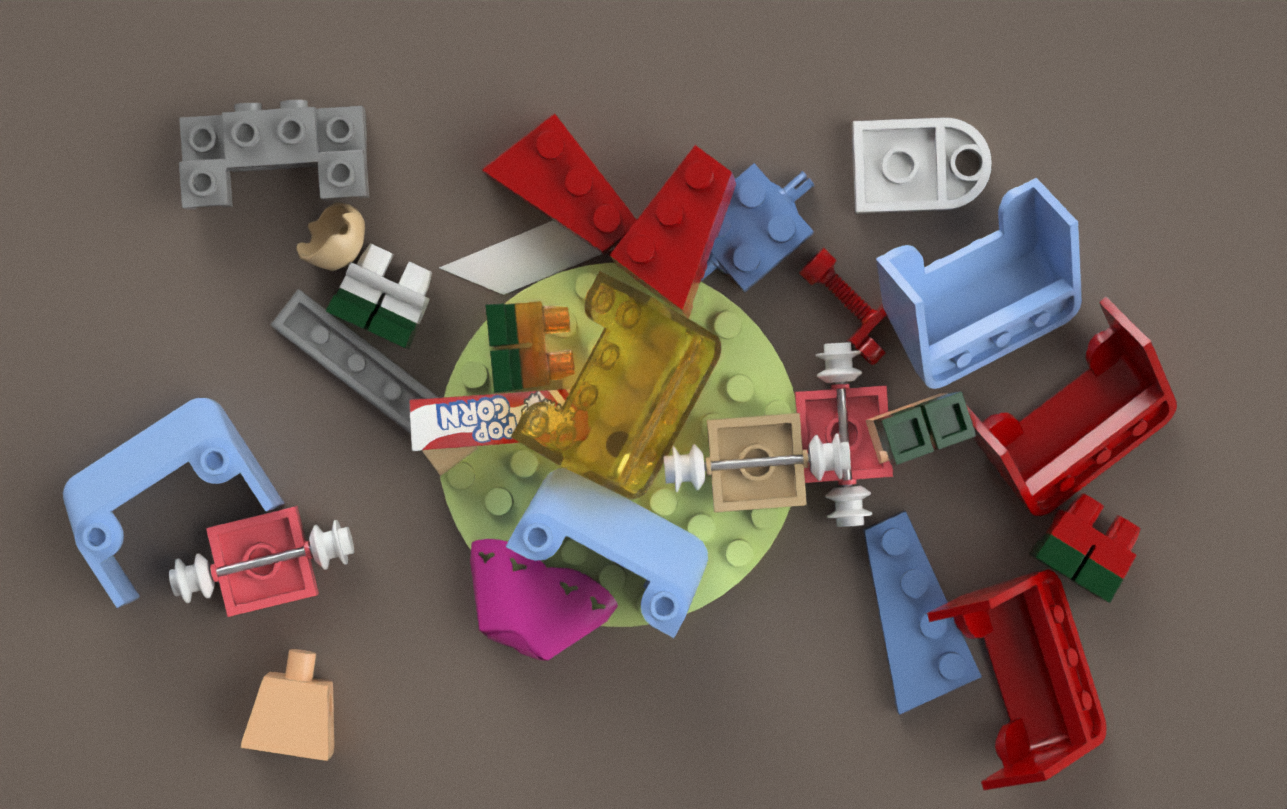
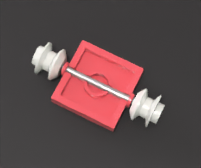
[794,342,893,527]
[169,506,354,617]

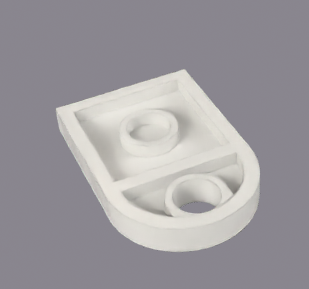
[852,118,992,214]

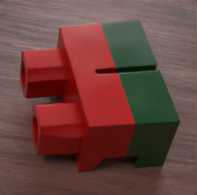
[1029,493,1141,603]

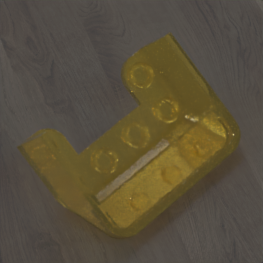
[511,271,721,499]

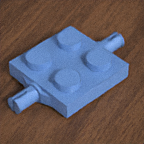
[701,163,815,293]

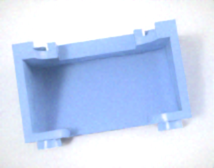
[506,468,708,638]

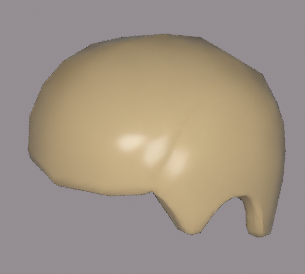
[296,202,365,271]

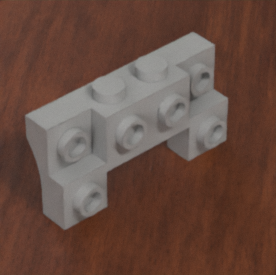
[179,100,369,210]

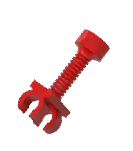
[799,247,889,365]

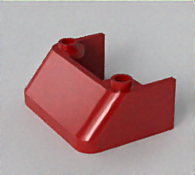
[966,297,1177,516]
[927,569,1106,790]

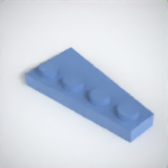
[863,511,982,715]

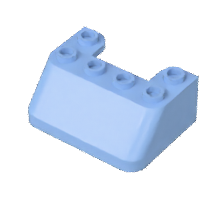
[876,178,1082,389]

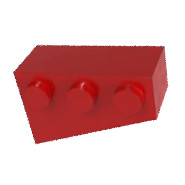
[482,113,637,255]
[610,145,736,319]

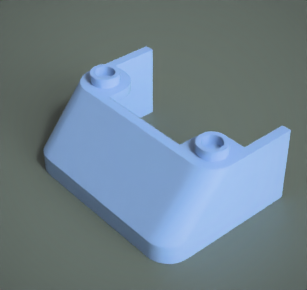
[63,398,284,608]

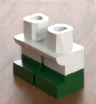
[326,243,432,349]

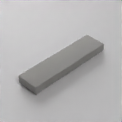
[271,289,439,434]

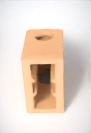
[241,649,334,761]

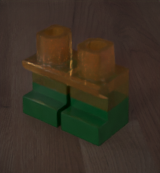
[485,301,575,393]

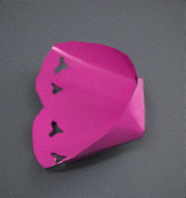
[470,539,618,661]

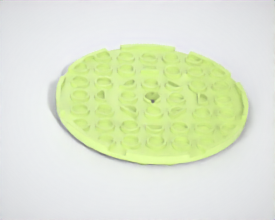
[440,263,796,627]

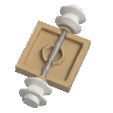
[664,413,851,512]

